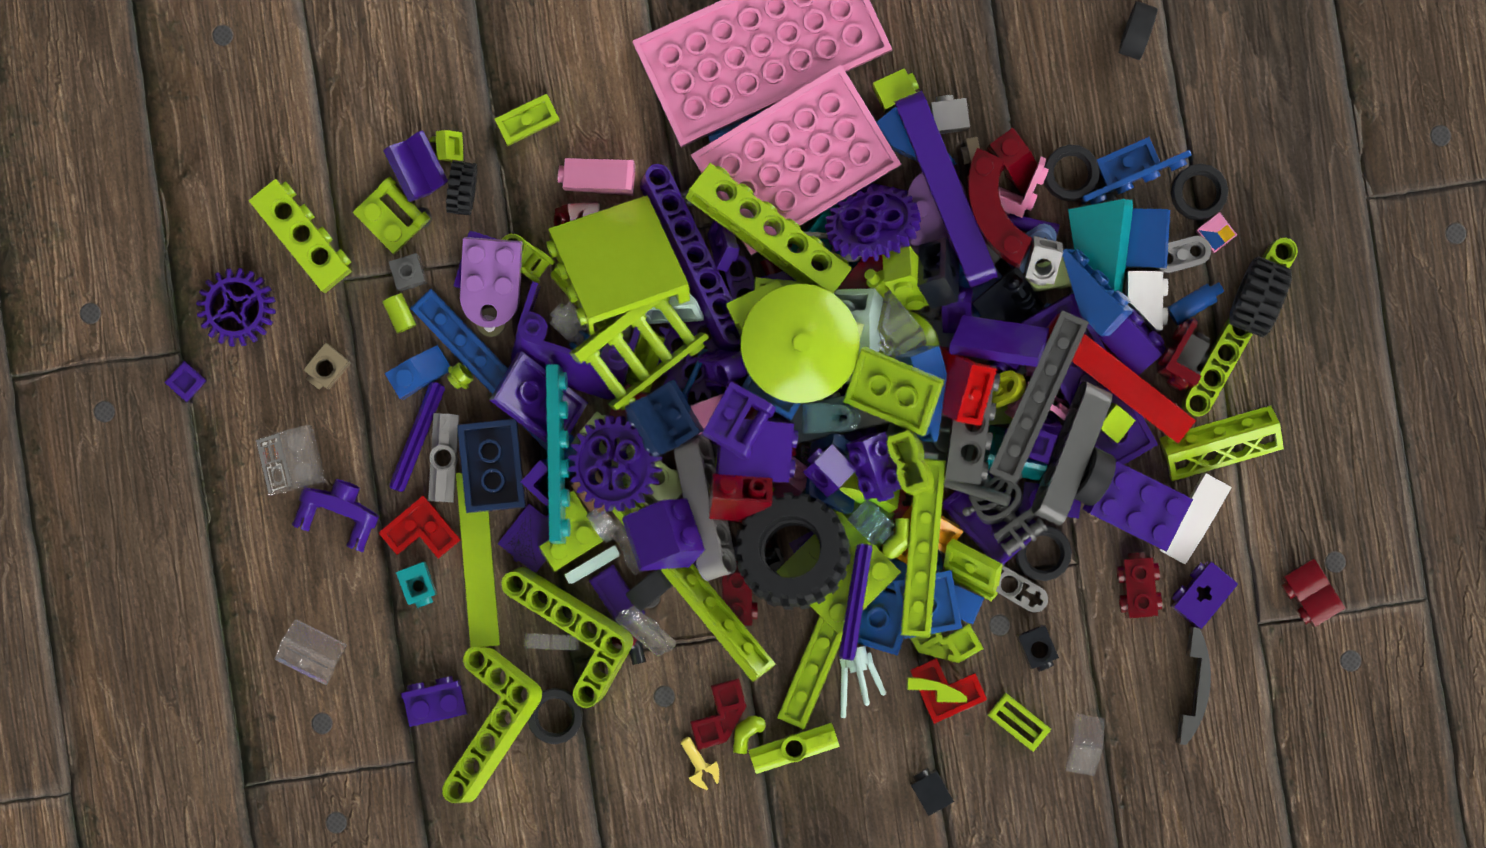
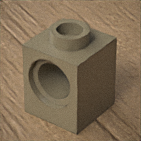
[304,343,351,390]

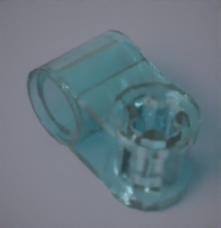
[802,403,861,433]

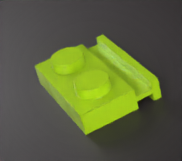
[944,539,1003,601]

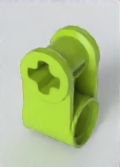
[502,234,555,284]

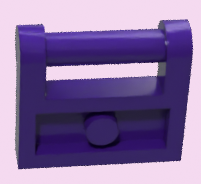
[702,382,776,460]

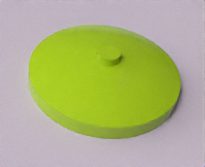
[740,284,860,403]

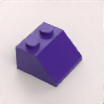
[622,498,705,571]

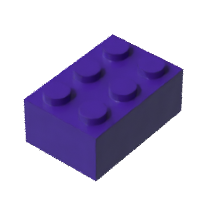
[1082,461,1193,552]

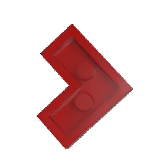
[378,495,461,559]
[910,658,987,724]

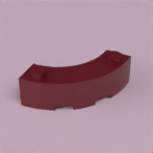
[969,148,1032,269]

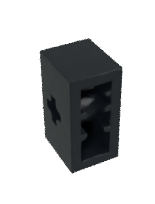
[917,237,960,309]

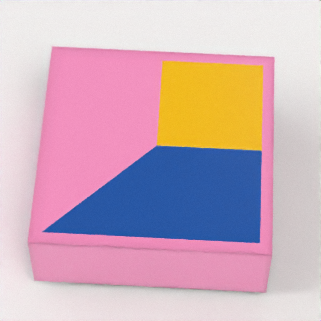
[1196,212,1237,253]

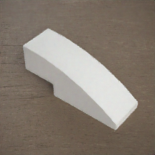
[1159,473,1232,564]

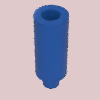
[1167,282,1224,326]

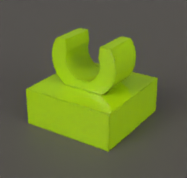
[429,130,463,162]

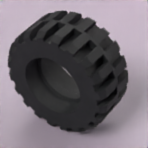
[734,492,850,610]

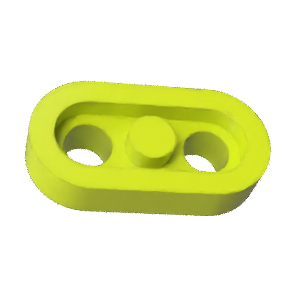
[991,370,1026,409]

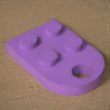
[900,172,966,255]
[460,237,523,328]

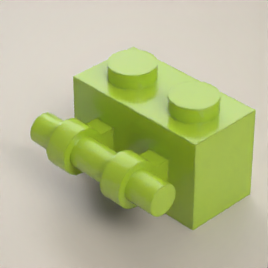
[864,246,929,311]

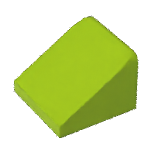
[1101,403,1136,444]

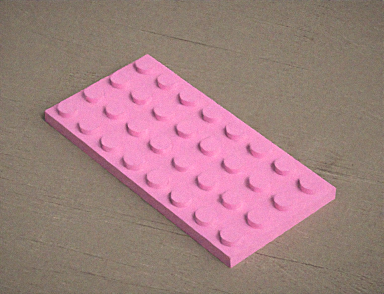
[632,0,892,147]

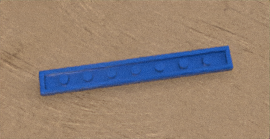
[410,289,577,477]

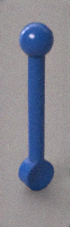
[682,349,708,402]

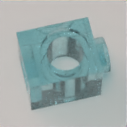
[847,499,895,545]

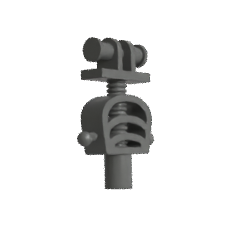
[962,473,1048,557]

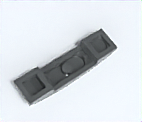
[1176,627,1211,745]

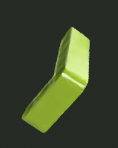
[501,567,633,708]
[442,646,542,803]

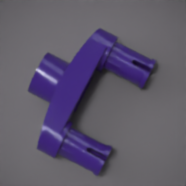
[292,479,379,552]

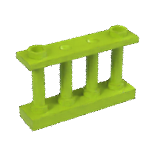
[569,297,709,411]

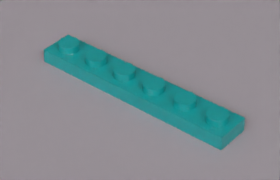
[546,364,571,544]

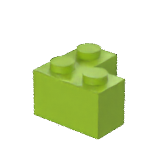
[539,490,604,572]

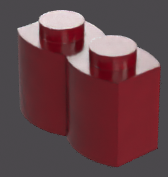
[1281,558,1345,627]

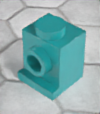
[396,562,438,608]

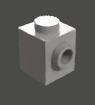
[930,95,970,134]

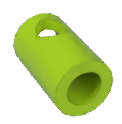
[383,293,417,334]

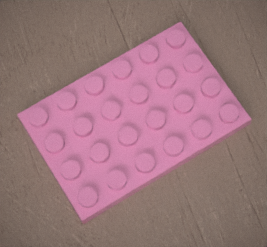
[691,64,901,255]

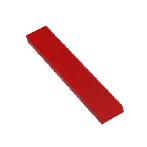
[1046,313,1196,443]

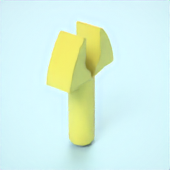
[681,737,719,790]

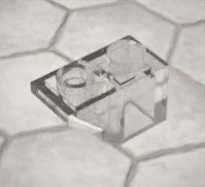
[549,301,598,346]

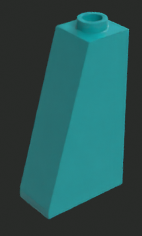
[1068,199,1133,293]

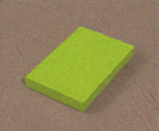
[843,346,945,436]

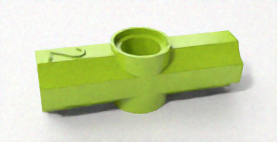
[748,722,840,774]

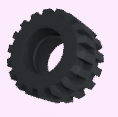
[1229,256,1292,337]

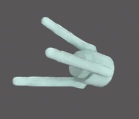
[839,646,886,718]

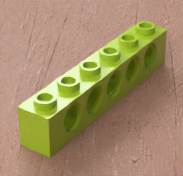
[686,163,852,294]

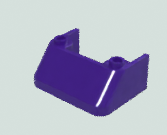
[511,281,640,400]

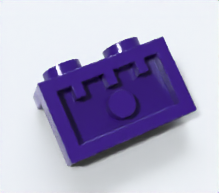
[401,676,468,727]

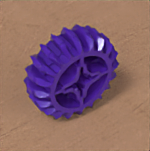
[196,268,276,347]

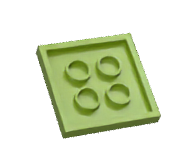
[776,511,901,635]

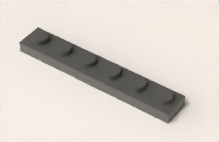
[989,310,1089,485]

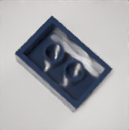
[457,419,526,513]

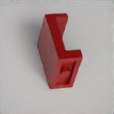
[940,346,997,426]

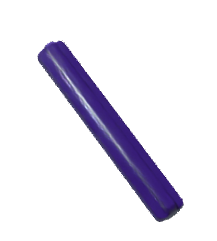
[389,382,445,492]
[839,544,872,661]

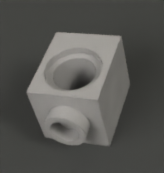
[1025,236,1063,285]

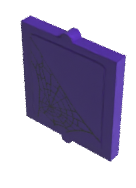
[498,504,549,573]

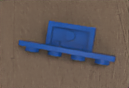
[1080,137,1192,205]

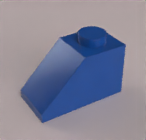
[385,345,450,400]

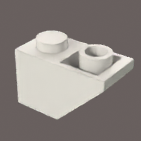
[1125,271,1168,332]

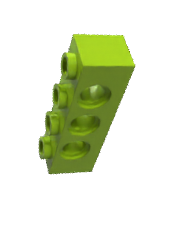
[248,179,352,293]

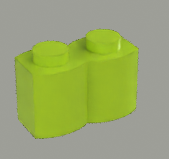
[887,430,934,495]

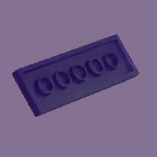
[1021,292,1158,464]

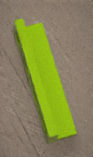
[1159,405,1284,481]

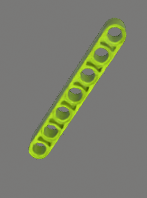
[1182,238,1298,417]

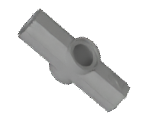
[428,413,459,503]

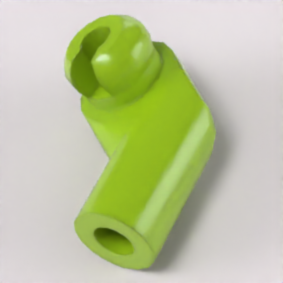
[882,518,910,559]
[733,715,766,754]

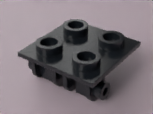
[972,266,1044,324]

